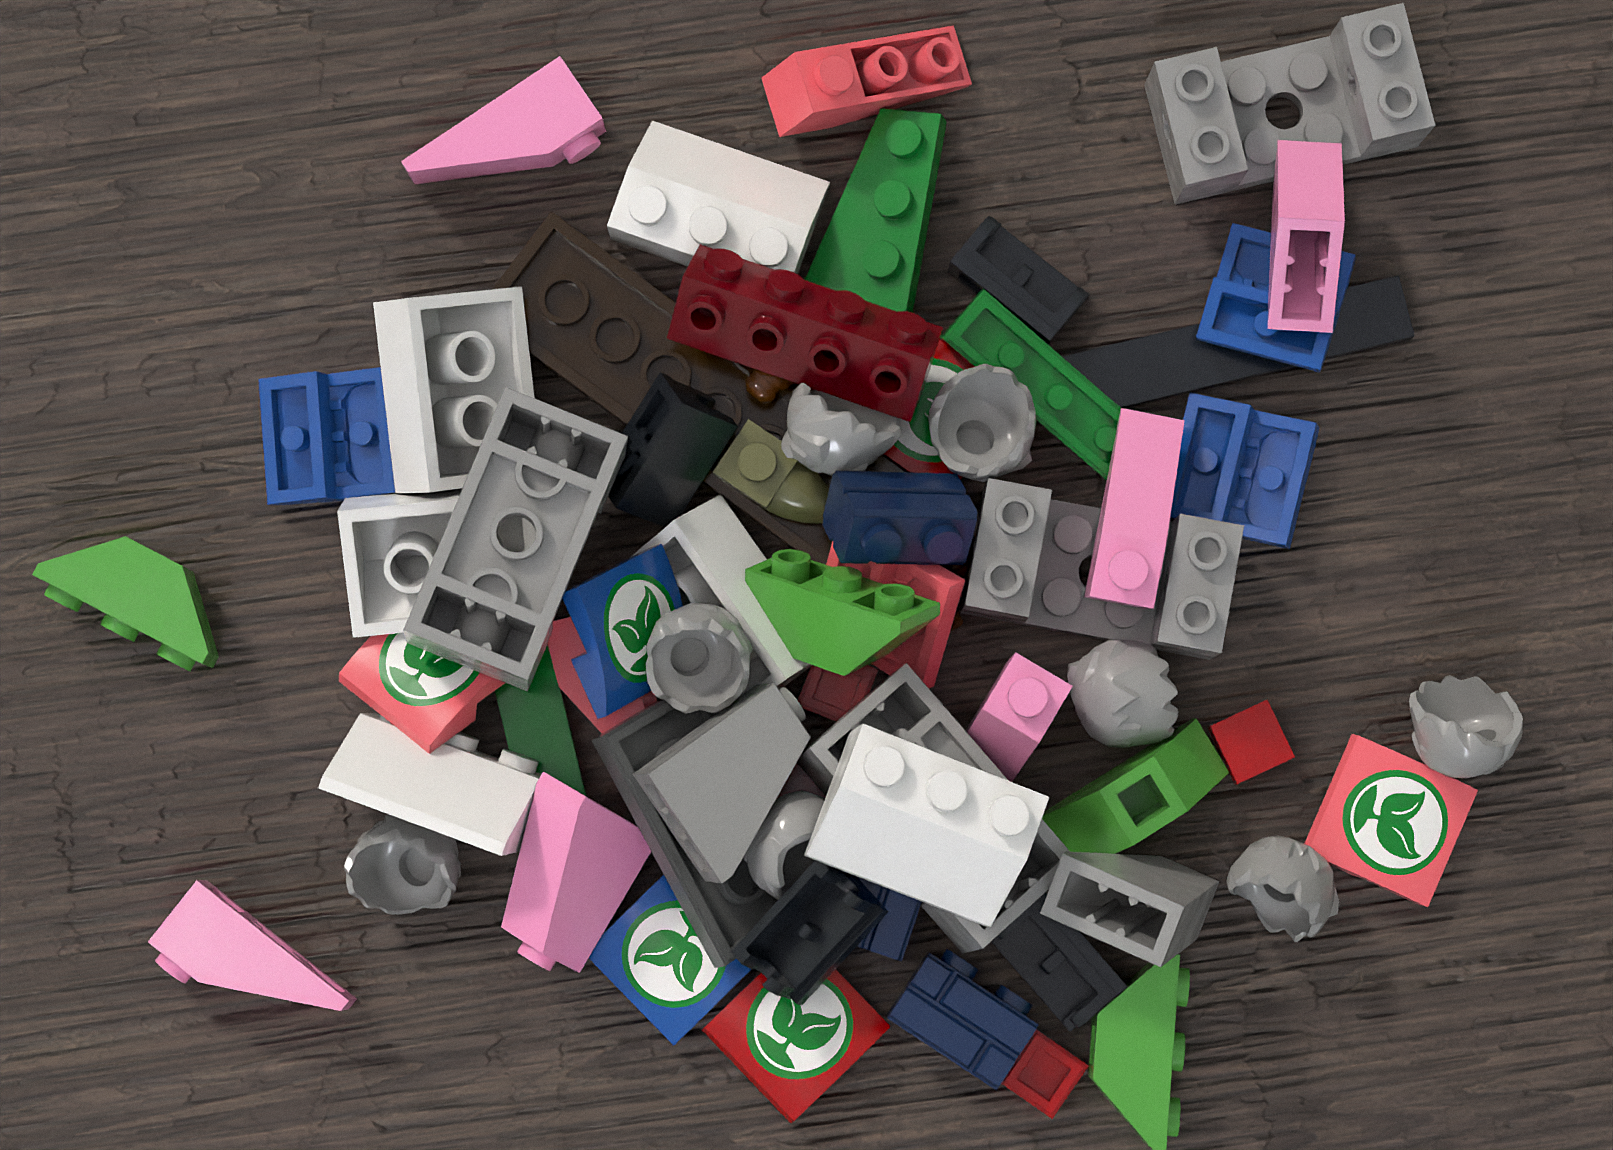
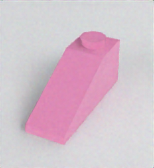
[401,56,606,184]
[1084,408,1185,609]
[148,880,357,1011]

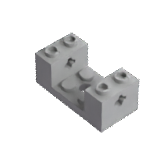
[1144,3,1436,205]
[403,387,628,692]
[960,478,1244,660]
[797,663,1070,954]

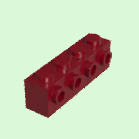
[667,244,943,422]

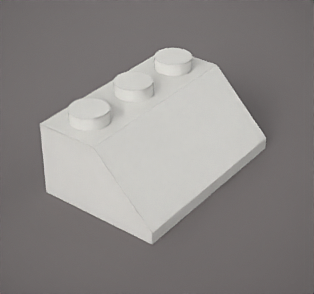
[607,121,830,274]
[373,287,535,493]
[337,488,536,638]
[631,494,812,698]
[318,713,542,856]
[804,724,1049,927]

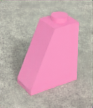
[1268,140,1345,333]
[966,652,1073,782]
[501,772,651,973]

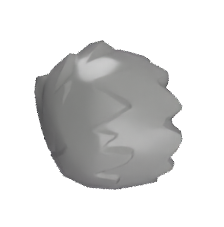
[928,364,1036,482]
[781,383,903,476]
[646,603,753,714]
[1067,640,1178,748]
[1409,675,1523,778]
[743,790,825,900]
[344,814,461,915]
[1226,835,1339,942]

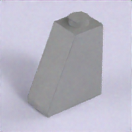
[632,683,811,883]
[1040,851,1220,967]

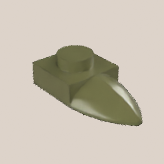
[713,419,829,524]

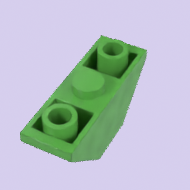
[32,536,219,672]
[745,549,940,676]
[1042,718,1229,854]
[1087,954,1190,1150]

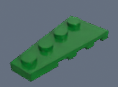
[805,108,947,313]

